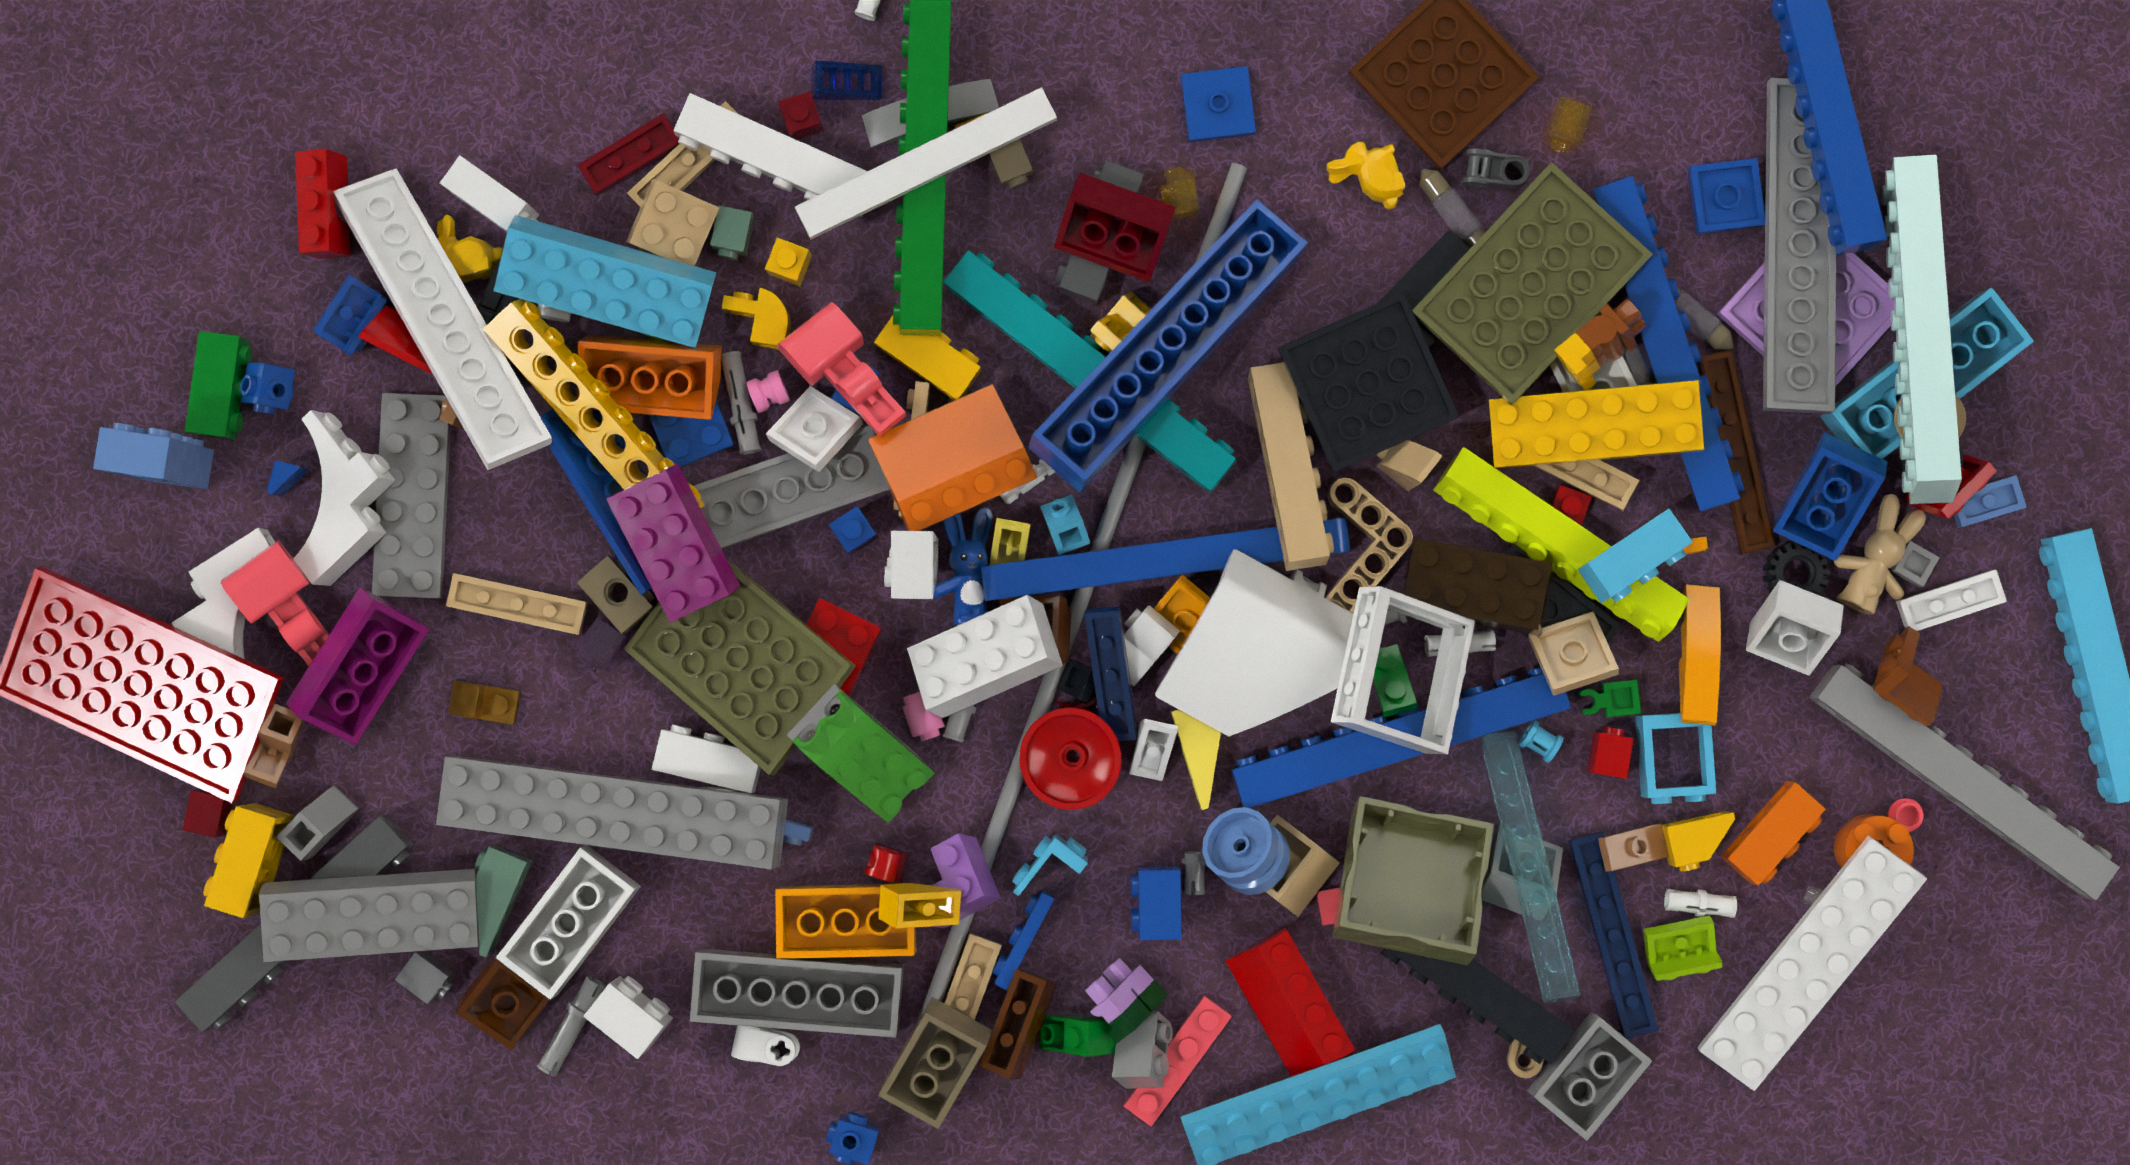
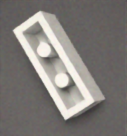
[651,724,761,794]

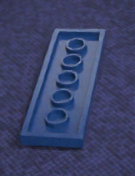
[540,409,652,595]

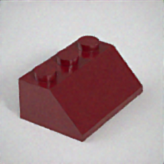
[1053,172,1176,282]

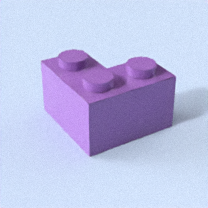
[930,833,1001,928]

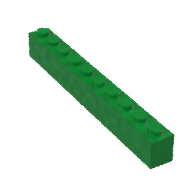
[893,0,951,336]

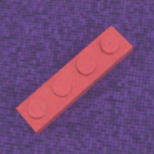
[1124,995,1232,1127]

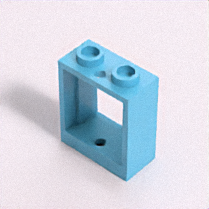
[1635,713,1716,804]

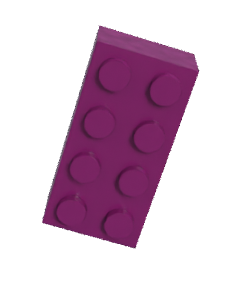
[606,463,740,623]
[286,587,429,745]

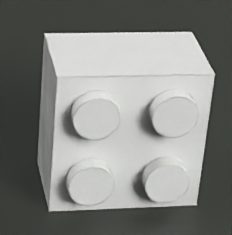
[1746,580,1844,676]
[583,976,673,1059]

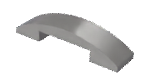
[862,79,999,148]

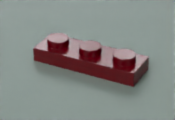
[577,113,680,196]

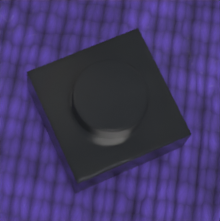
[1057,659,1095,703]

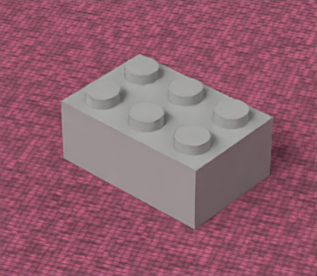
[1526,1012,1652,1141]

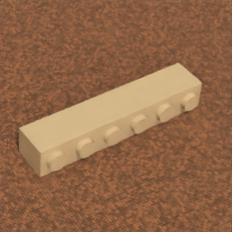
[1248,363,1334,571]

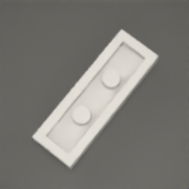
[1896,570,2007,631]

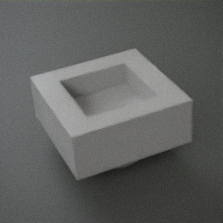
[1890,541,1940,587]

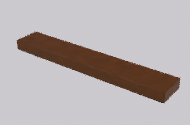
[1698,350,1776,555]

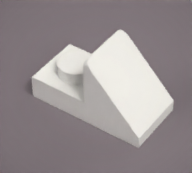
[1129,719,1178,781]

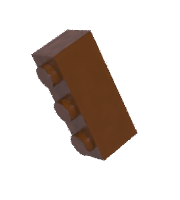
[979,969,1057,1079]

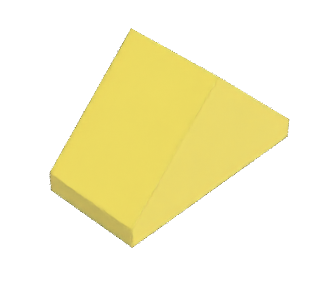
[989,518,1031,565]

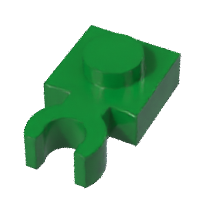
[1578,680,1641,717]

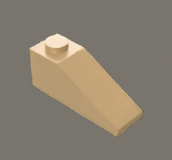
[1376,440,1442,491]

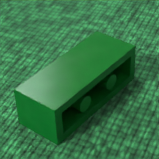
[185,331,252,440]

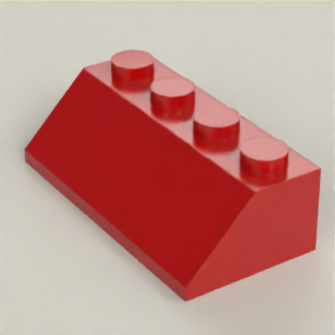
[359,306,508,375]
[1225,926,1355,1077]

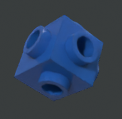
[240,362,295,415]
[826,1112,881,1165]

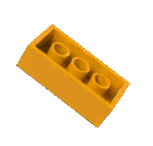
[775,884,917,959]

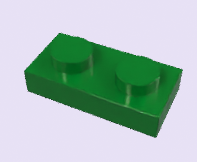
[1373,644,1417,717]

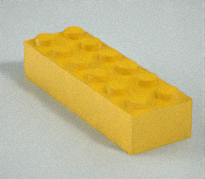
[1489,380,1704,469]

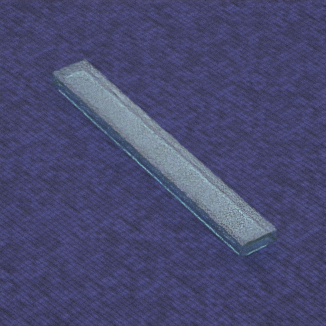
[1480,731,1581,1003]

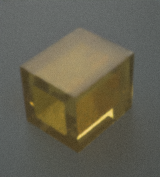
[1542,96,1592,153]

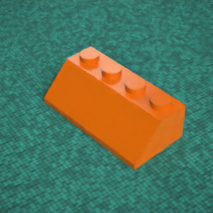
[577,335,722,420]

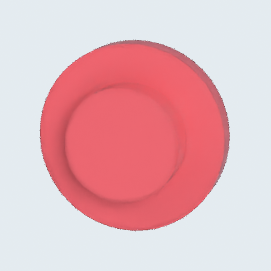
[1888,798,1924,832]

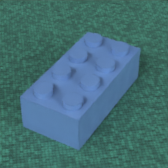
[93,423,214,490]

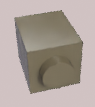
[988,139,1033,190]

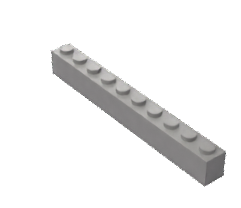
[1809,664,2120,900]

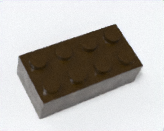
[1404,538,1553,636]

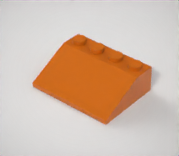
[868,384,1037,531]

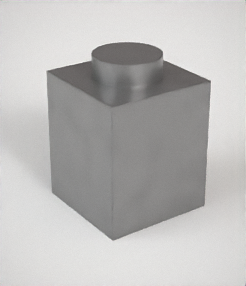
[395,951,455,1004]

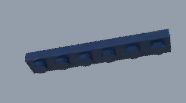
[1568,831,1659,1039]

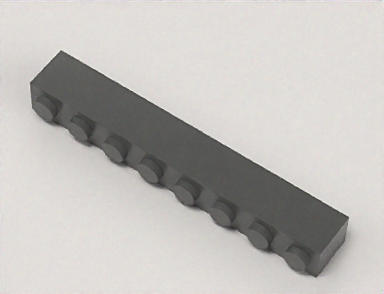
[175,814,415,1033]

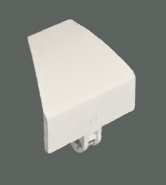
[1155,549,1353,736]

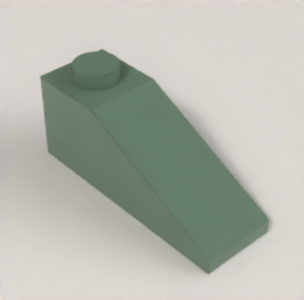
[475,844,533,958]

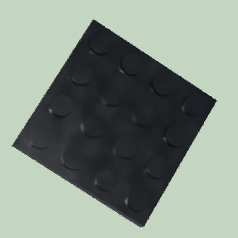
[1277,292,1459,473]

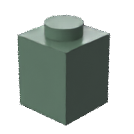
[710,206,755,260]

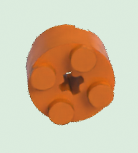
[1834,814,1914,868]

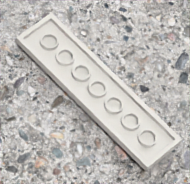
[1698,835,1927,1091]

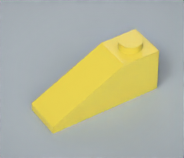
[1170,709,1221,810]

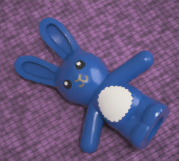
[933,508,992,625]

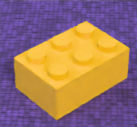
[203,803,295,918]

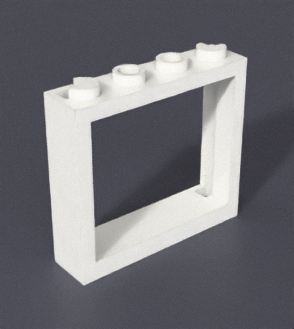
[1331,586,1475,754]

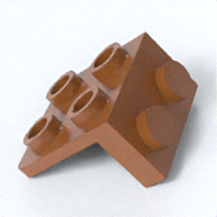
[1873,626,1942,726]

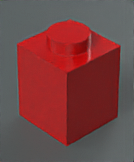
[1587,727,1634,779]

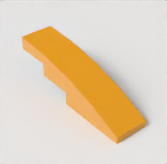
[1679,584,1721,726]

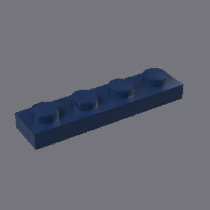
[1084,606,1138,741]

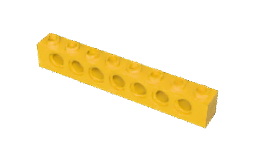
[483,299,705,509]

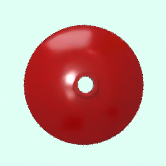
[1019,707,1122,810]

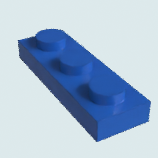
[992,890,1055,990]

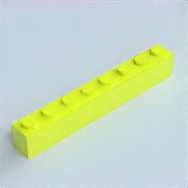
[1433,447,1690,642]

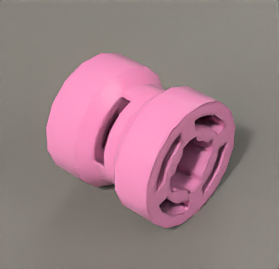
[746,370,790,413]

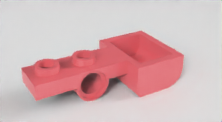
[778,302,906,437]
[220,540,330,666]

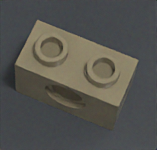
[577,555,656,634]

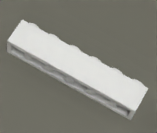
[674,93,867,217]

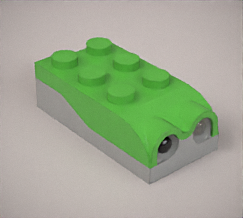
[787,684,935,823]

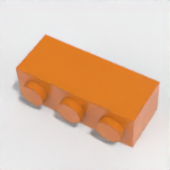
[1720,781,1826,886]

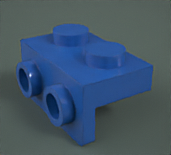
[312,274,388,356]

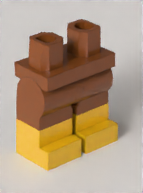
[1554,298,1647,391]

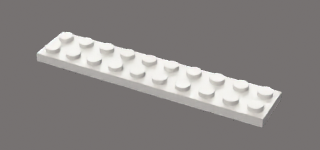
[333,168,552,470]

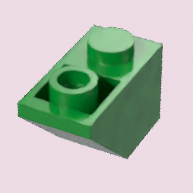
[1039,1014,1116,1057]

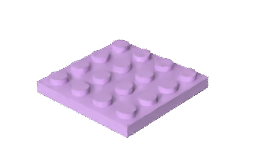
[1717,253,1894,386]

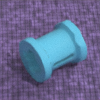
[1518,720,1564,763]

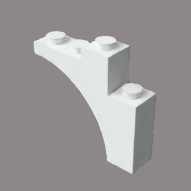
[293,410,395,586]
[172,528,275,659]

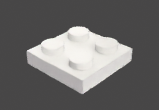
[766,386,863,472]

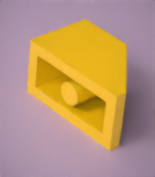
[1662,811,1735,871]
[878,883,961,929]

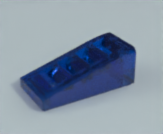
[811,60,882,100]

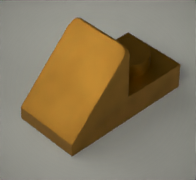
[448,680,521,725]

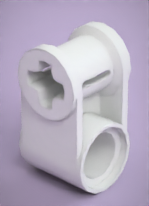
[731,1025,800,1066]

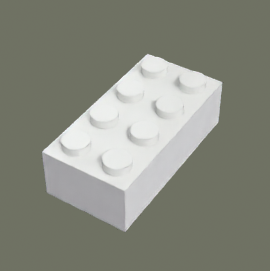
[907,595,1063,718]
[496,845,641,1000]

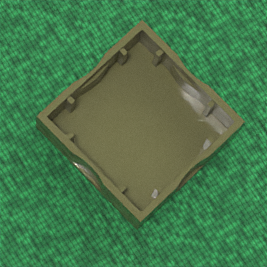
[1332,796,1494,965]

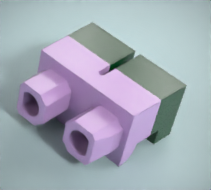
[1085,958,1168,1044]

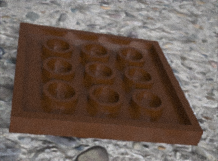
[1348,0,1539,171]

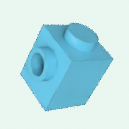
[1040,494,1090,555]

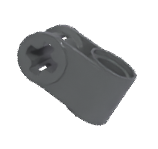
[1462,148,1530,191]

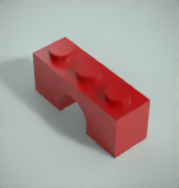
[295,149,351,259]

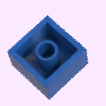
[1130,865,1182,940]

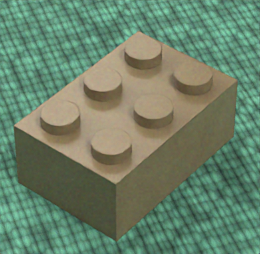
[878,997,992,1129]

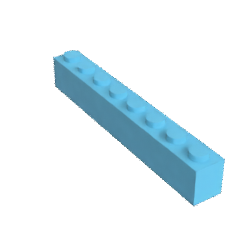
[2039,528,2130,804]

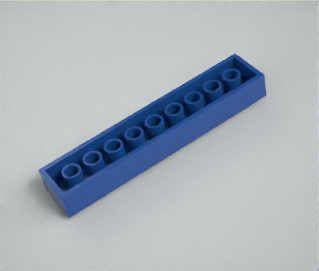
[1029,199,1308,493]

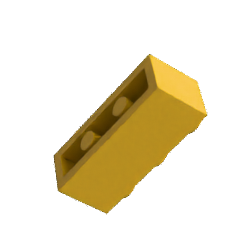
[874,315,982,401]

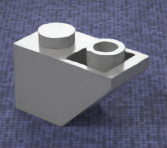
[276,785,359,861]
[1112,1011,1173,1089]

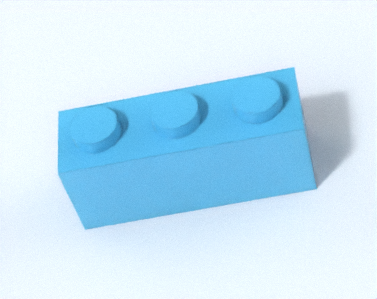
[1578,509,1693,603]

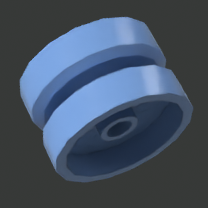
[1202,807,1290,895]

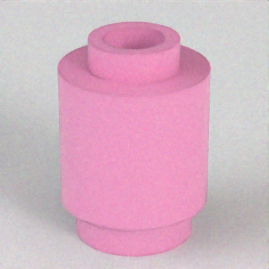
[902,692,944,742]

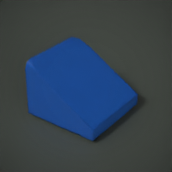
[267,460,308,497]

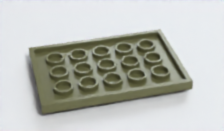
[1412,162,1653,405]
[624,557,856,776]

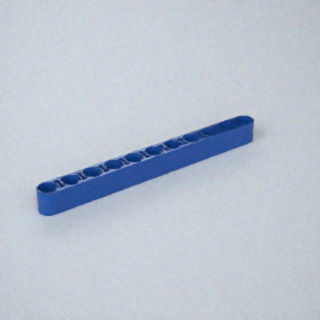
[981,518,1351,601]

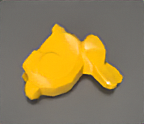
[1327,141,1405,210]
[437,215,503,283]

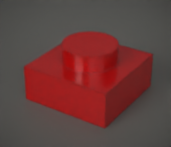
[1551,485,1592,526]

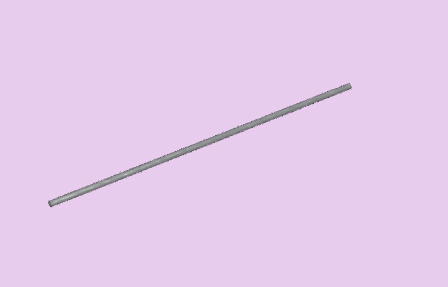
[918,163,1247,1021]

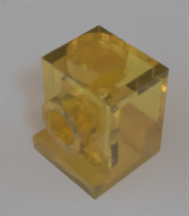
[1160,167,1200,220]

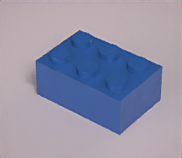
[1773,432,1888,561]

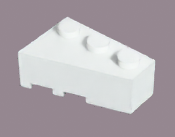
[884,531,938,599]

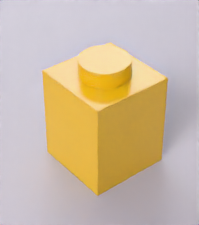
[765,237,812,287]

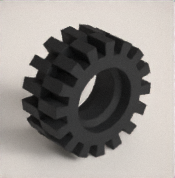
[1762,542,1830,596]

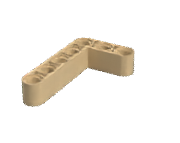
[1324,478,1413,613]

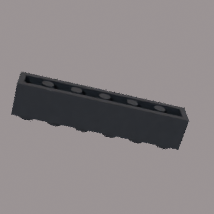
[1380,948,1575,1064]

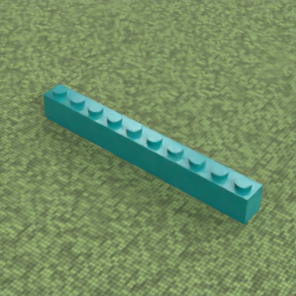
[943,250,1236,495]

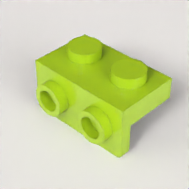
[1643,915,1723,981]

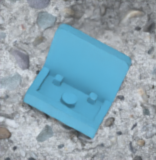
[1012,833,1088,896]

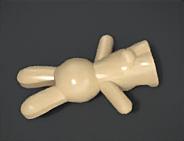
[1834,494,1926,615]

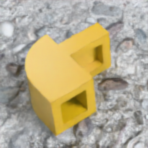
[721,288,791,350]
[1090,291,1151,353]

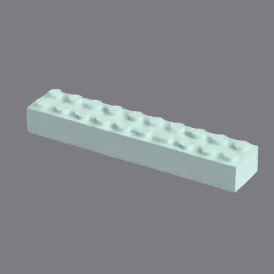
[1882,155,1962,504]

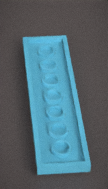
[1181,1024,1456,1165]

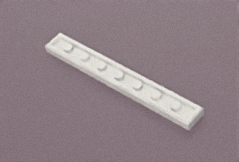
[795,87,1057,240]

